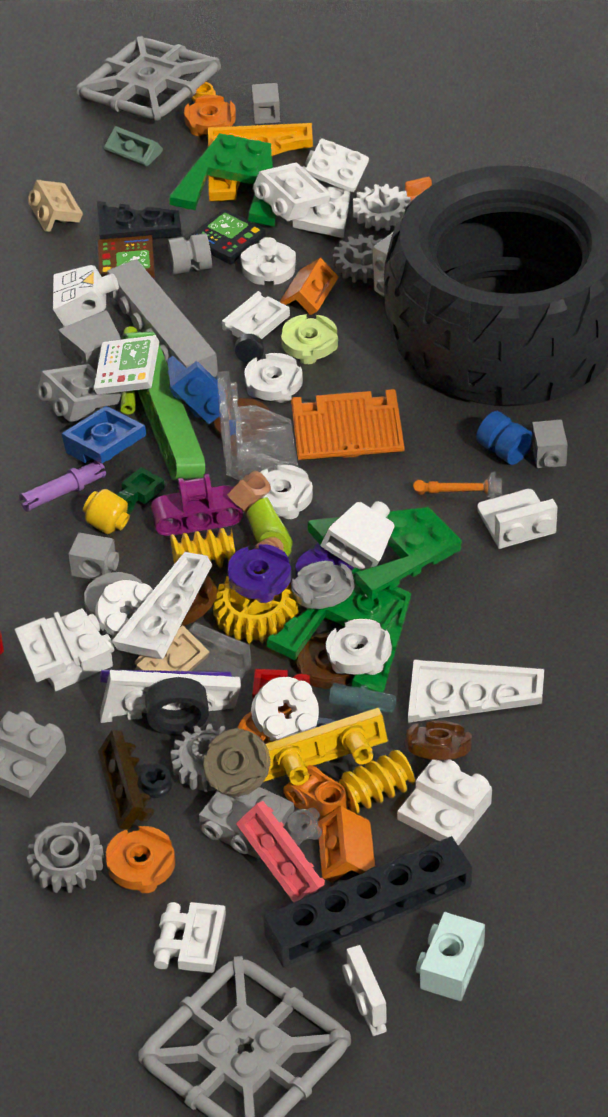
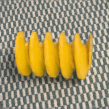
[170,528,235,568]
[339,750,415,814]

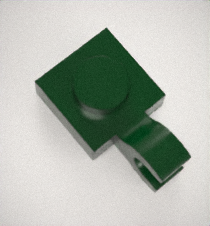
[117,467,165,514]

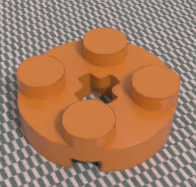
[184,95,236,136]
[106,826,175,893]

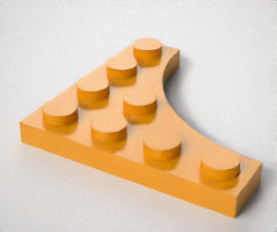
[208,123,313,201]

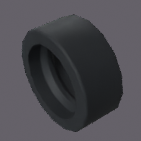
[145,677,209,735]

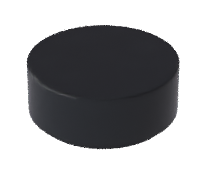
[235,334,264,363]

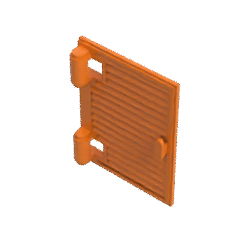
[291,389,405,460]

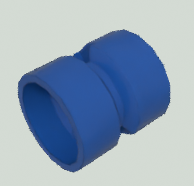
[476,411,533,465]

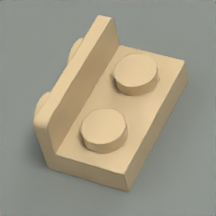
[28,180,83,232]
[135,625,210,671]

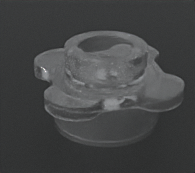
[287,808,322,845]

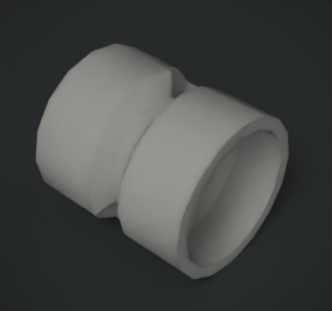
[168,233,212,275]

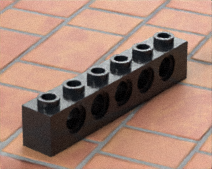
[263,836,472,968]

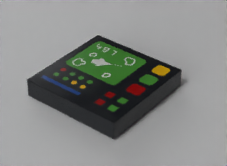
[189,209,266,265]

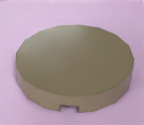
[203,728,270,797]

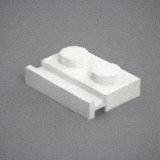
[222,291,290,339]
[15,612,81,682]
[343,945,387,1036]

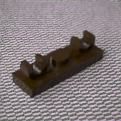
[98,730,155,830]

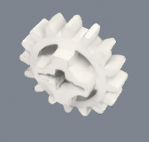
[353,184,411,231]

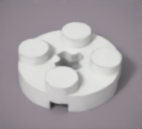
[241,237,296,285]
[245,353,303,403]
[260,465,313,519]
[95,580,153,639]
[326,619,392,675]
[251,677,319,742]

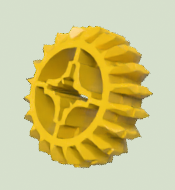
[213,569,298,645]

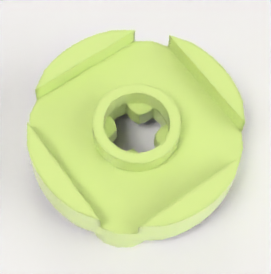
[281,314,338,365]

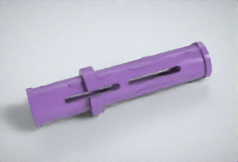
[19,460,106,512]

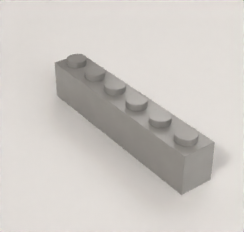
[107,259,218,377]

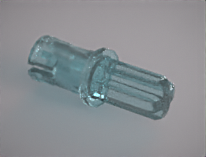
[330,683,396,713]

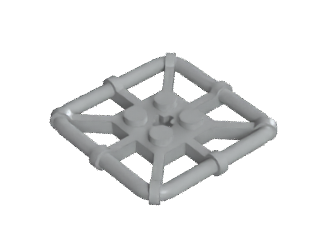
[76,36,221,121]
[138,956,351,1117]

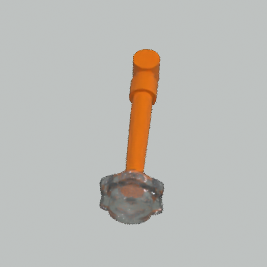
[413,472,502,499]

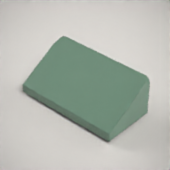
[103,126,163,166]

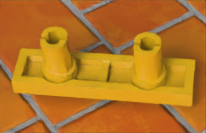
[263,708,388,785]

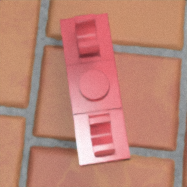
[236,801,325,902]

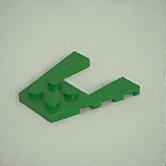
[169,133,276,226]
[307,507,462,600]
[267,568,412,701]

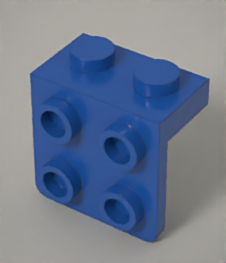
[167,356,236,424]

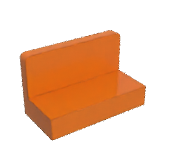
[280,257,339,315]
[317,806,375,883]

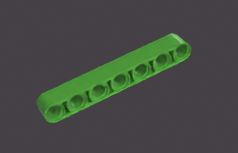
[122,331,205,480]

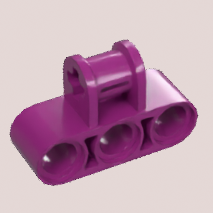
[151,474,243,536]

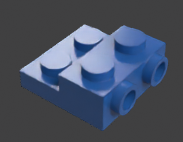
[62,406,146,463]

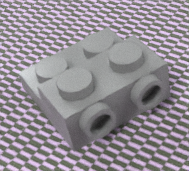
[37,364,121,422]
[0,711,66,798]
[199,787,294,859]

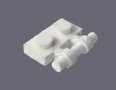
[153,902,226,973]

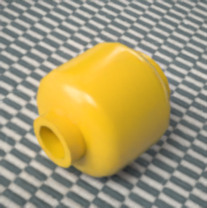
[83,489,130,534]

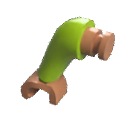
[227,471,293,557]

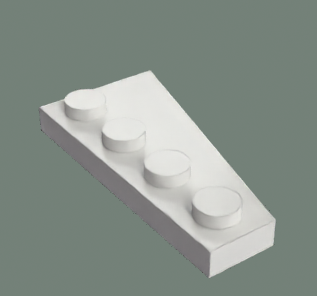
[293,178,351,238]
[112,552,212,660]
[408,660,544,723]
[100,670,241,723]

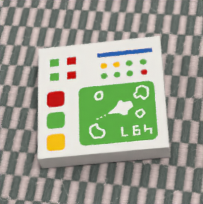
[94,335,159,395]

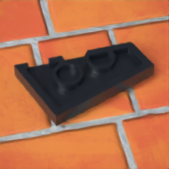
[97,201,181,239]

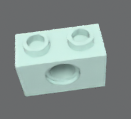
[416,912,485,1001]

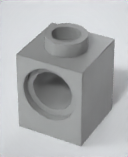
[252,83,280,124]
[532,420,568,468]
[68,533,119,580]

